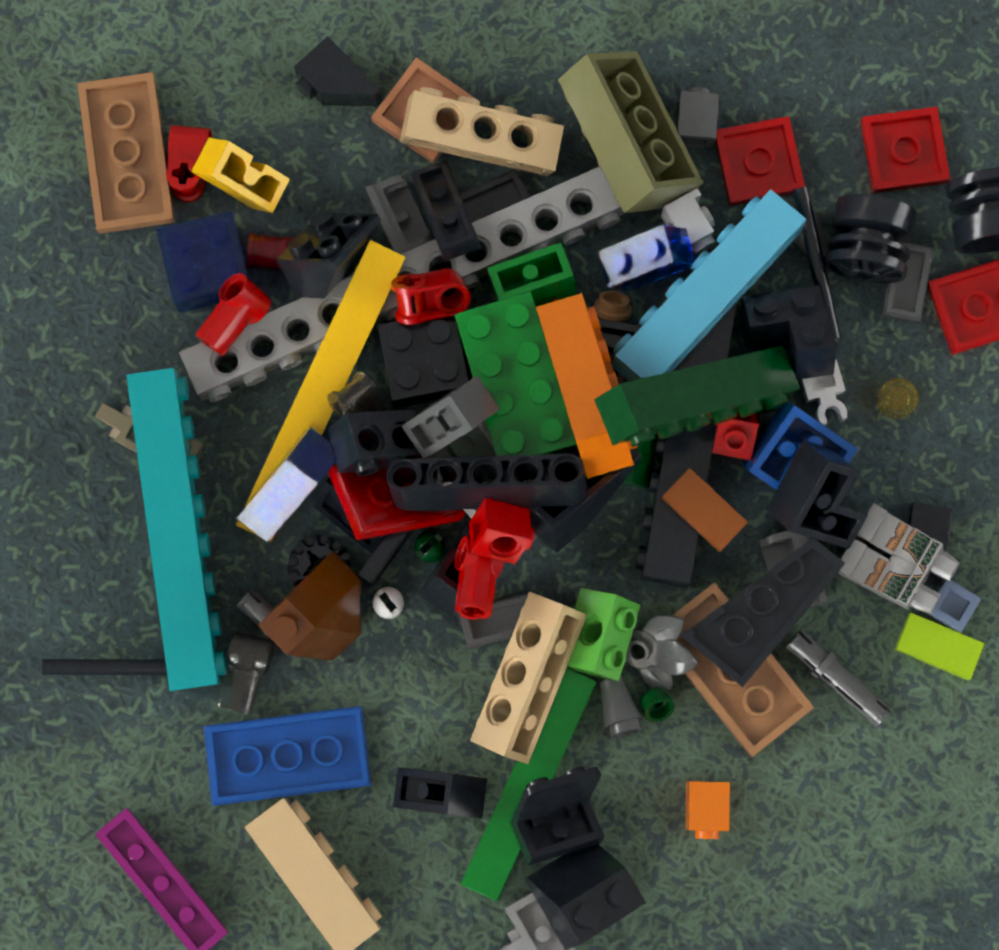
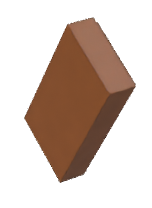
[662,468,748,552]

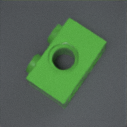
[567,588,640,682]

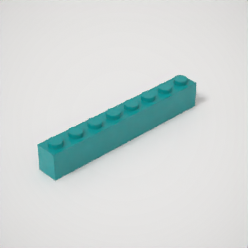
[126,368,227,691]

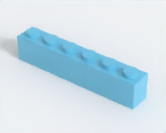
[612,189,806,381]

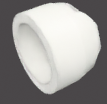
[372,587,404,619]

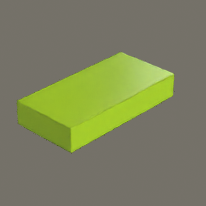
[894,613,985,681]

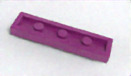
[95,808,229,950]

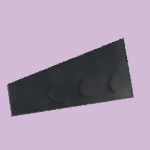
[680,538,845,687]

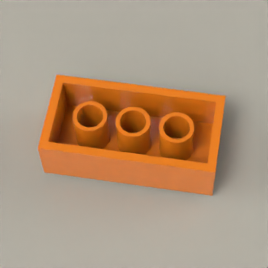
[536,293,637,479]

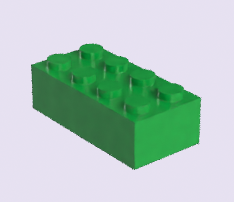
[454,291,577,456]

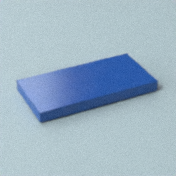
[204,706,372,806]

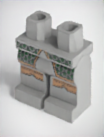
[838,503,960,614]

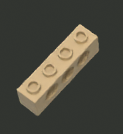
[400,87,564,176]
[470,592,587,764]

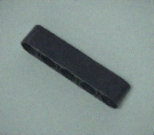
[386,454,588,511]

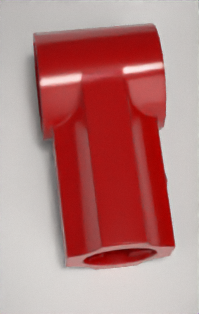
[195,273,271,356]
[455,535,504,620]

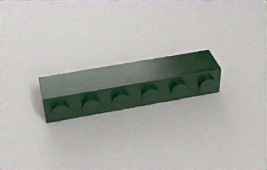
[594,346,801,447]

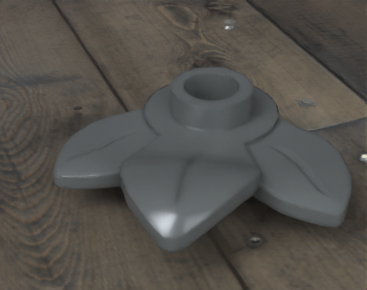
[626,615,698,691]

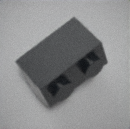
[524,844,646,950]

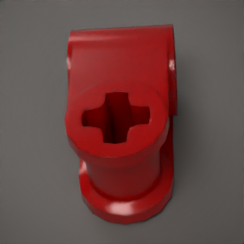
[166,125,212,203]
[391,268,471,325]

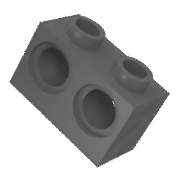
[401,375,500,458]

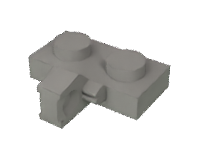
[499,892,575,950]

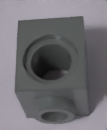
[676,87,719,149]

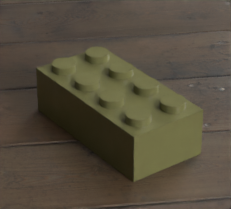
[558,51,703,213]

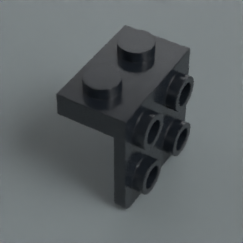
[510,766,605,866]

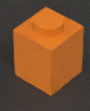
[685,781,730,839]

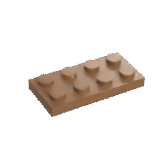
[77,72,175,234]
[673,582,814,757]

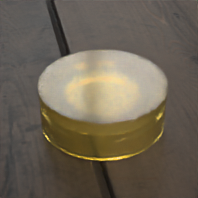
[877,378,918,419]

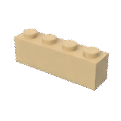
[244,798,383,950]

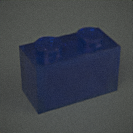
[598,224,695,291]

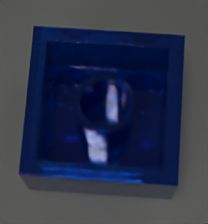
[156,211,251,313]

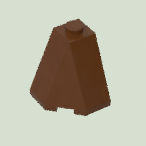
[258,550,361,661]

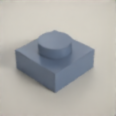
[924,580,981,633]

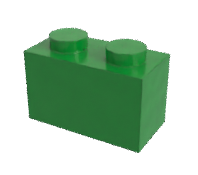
[487,242,577,307]

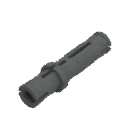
[785,628,892,727]

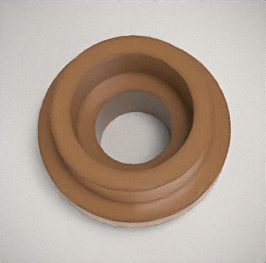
[594,290,632,322]

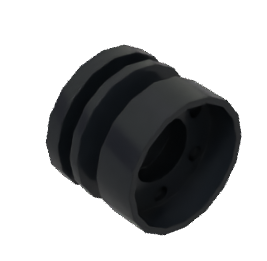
[945,167,999,254]
[825,194,917,284]

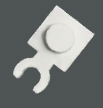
[799,359,847,426]

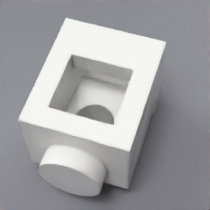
[661,188,716,254]

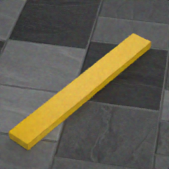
[236,240,406,542]

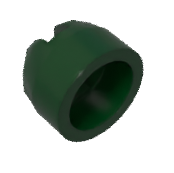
[414,531,446,563]
[640,687,675,722]

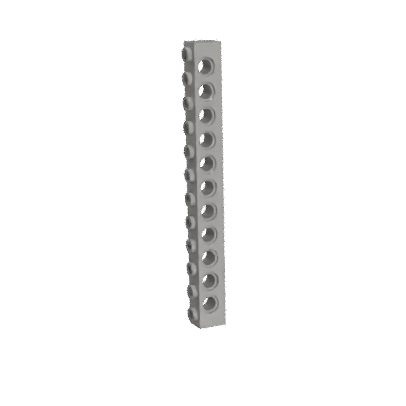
[179,167,623,402]

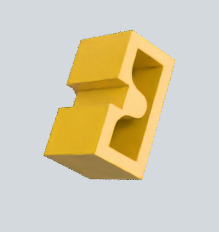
[191,138,290,213]

